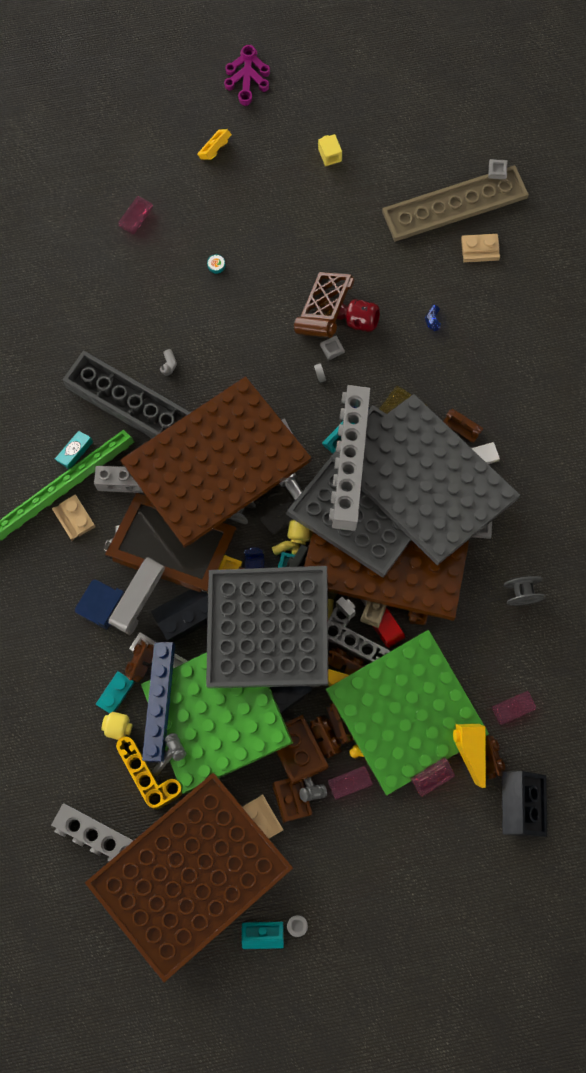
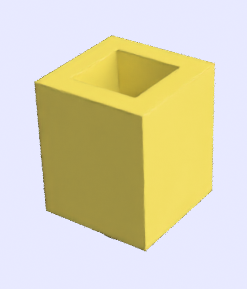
[318,134,342,166]

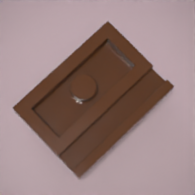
[272,778,312,823]

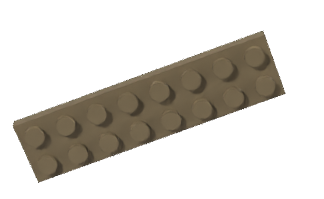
[382,165,529,242]

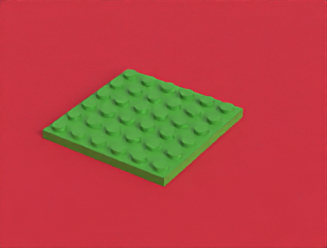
[325,630,489,795]
[141,652,293,794]

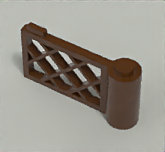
[294,272,355,338]

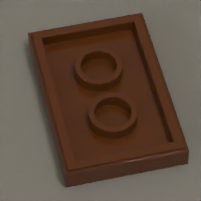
[276,714,329,785]

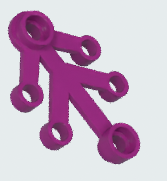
[224,45,270,106]

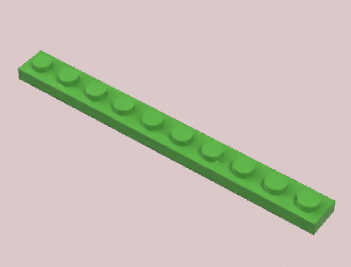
[0,430,134,540]

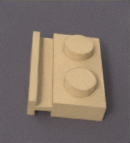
[461,234,500,262]
[52,494,95,541]
[242,794,283,839]

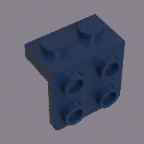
[75,579,124,630]

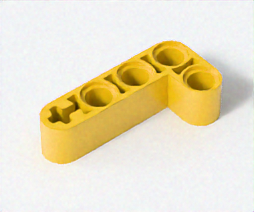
[116,737,182,809]

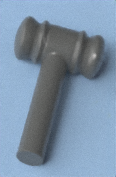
[151,733,187,777]
[299,777,327,802]

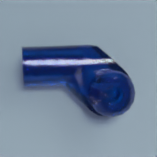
[425,304,441,331]

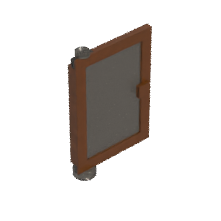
[103,493,237,593]

